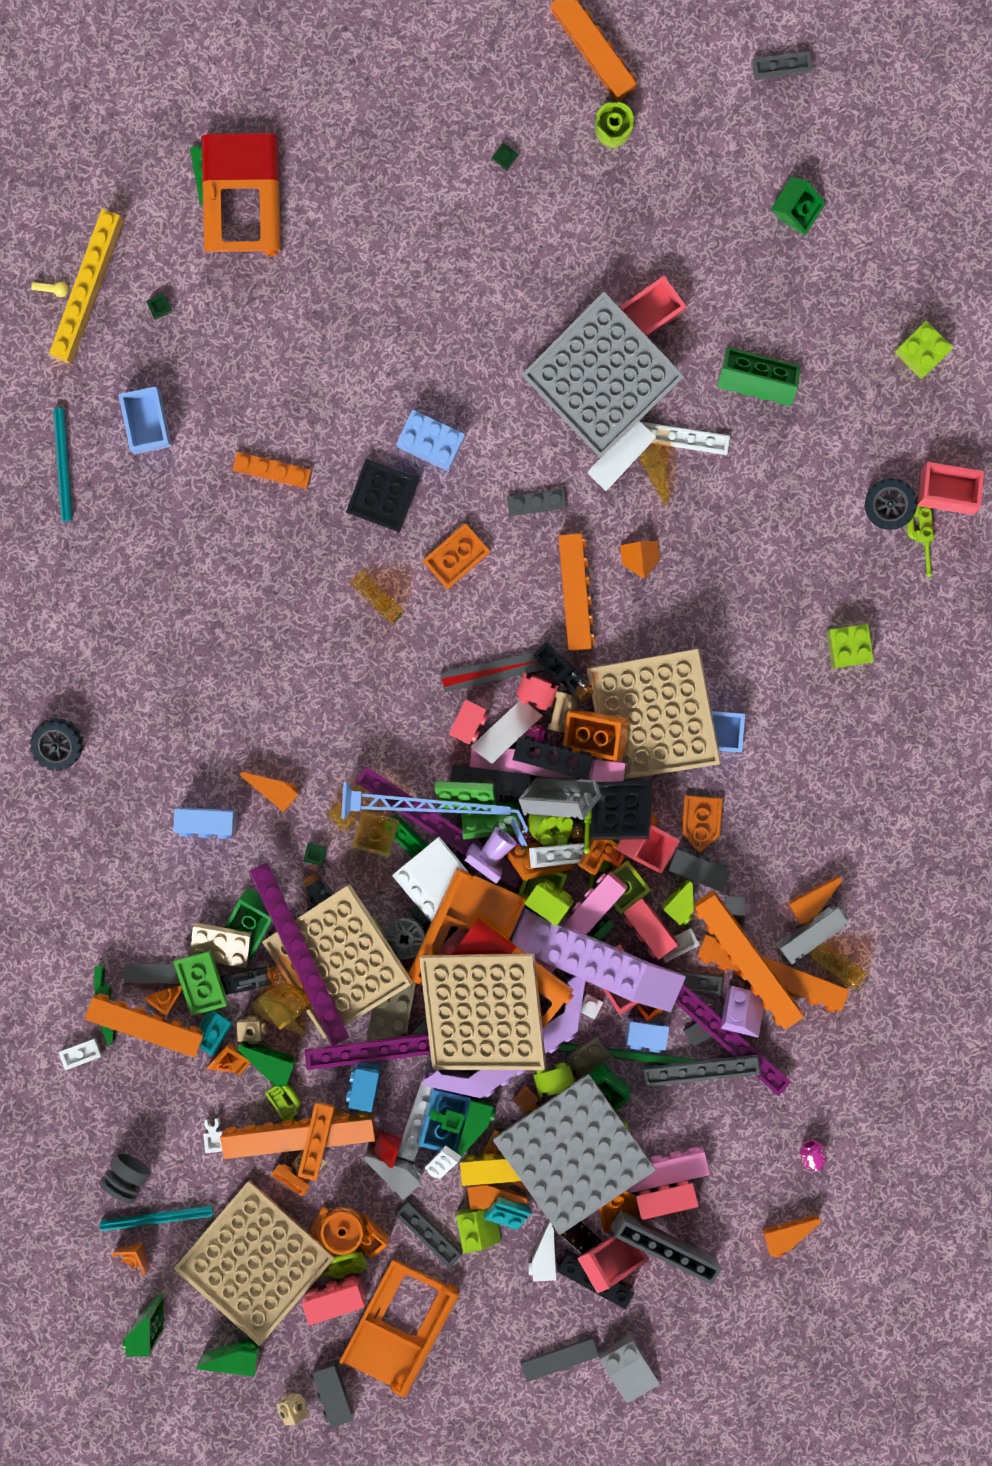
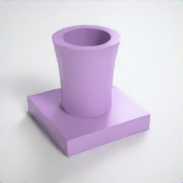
[465,827,516,883]

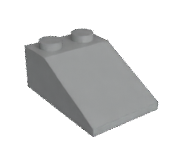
[363,1147,422,1200]
[599,1334,660,1403]

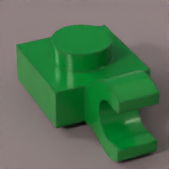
[428,1108,465,1134]

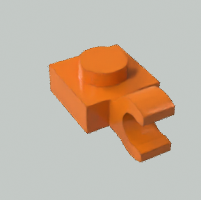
[512,1085,540,1113]

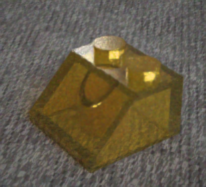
[351,809,399,857]
[257,982,312,1030]

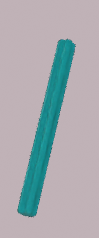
[53,408,72,522]
[100,1205,214,1231]

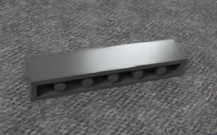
[611,1210,722,1285]

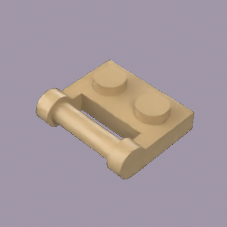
[548,691,577,733]

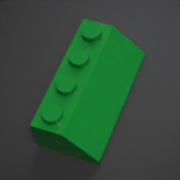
[717,347,801,406]
[122,1294,163,1357]

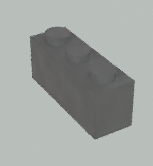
[667,846,731,892]
[311,1360,354,1428]

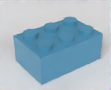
[346,1062,383,1112]
[417,1087,471,1153]

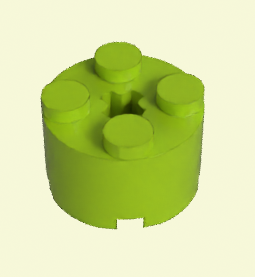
[594,102,634,148]
[527,814,573,847]
[533,1061,575,1097]

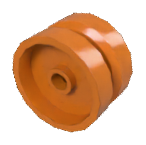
[320,1206,365,1255]

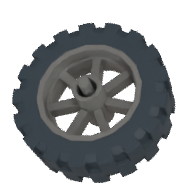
[864,478,917,530]
[29,718,84,771]

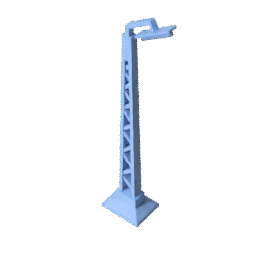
[341,782,528,846]

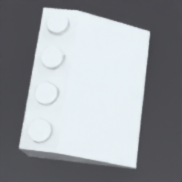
[392,837,468,928]

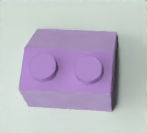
[720,986,763,1037]

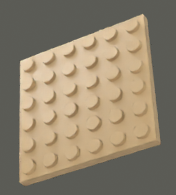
[587,648,722,779]
[262,884,413,1039]
[419,954,547,1070]
[174,1180,335,1346]

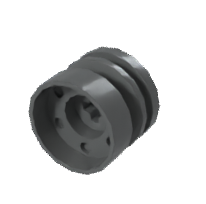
[384,916,426,959]
[99,1152,152,1203]

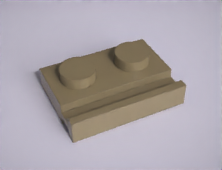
[566,1035,613,1078]

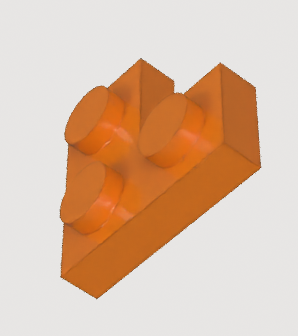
[578,839,625,875]

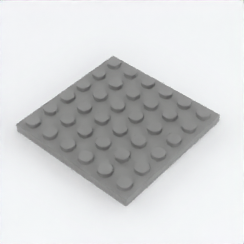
[522,292,685,458]
[493,1073,656,1235]

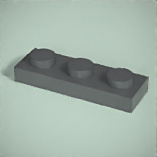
[752,51,812,80]
[507,489,566,517]

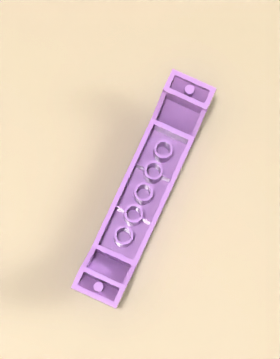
[509,905,686,1012]
[422,973,585,1098]

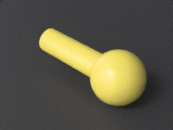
[31,282,69,297]

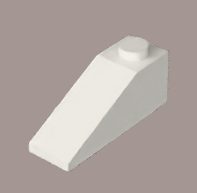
[528,1219,556,1281]

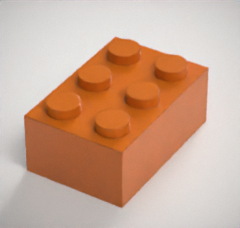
[563,709,629,761]

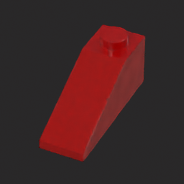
[371,1130,402,1169]

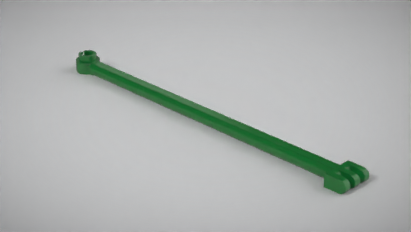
[556,1042,700,1064]

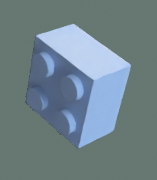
[625,1016,669,1053]

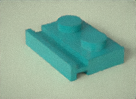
[198,1010,234,1056]
[484,1198,532,1230]

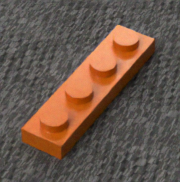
[232,452,312,489]
[298,1101,335,1181]

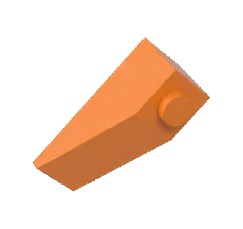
[240,772,300,812]
[787,876,842,925]
[467,1183,528,1211]
[762,1214,821,1257]

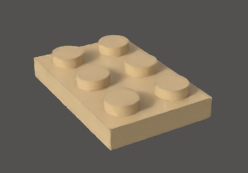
[190,923,251,968]

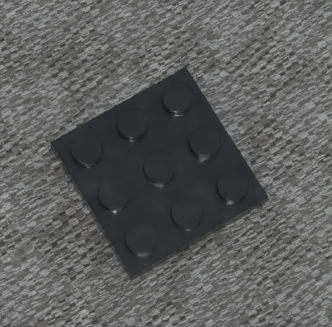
[346,459,420,533]
[590,781,652,840]

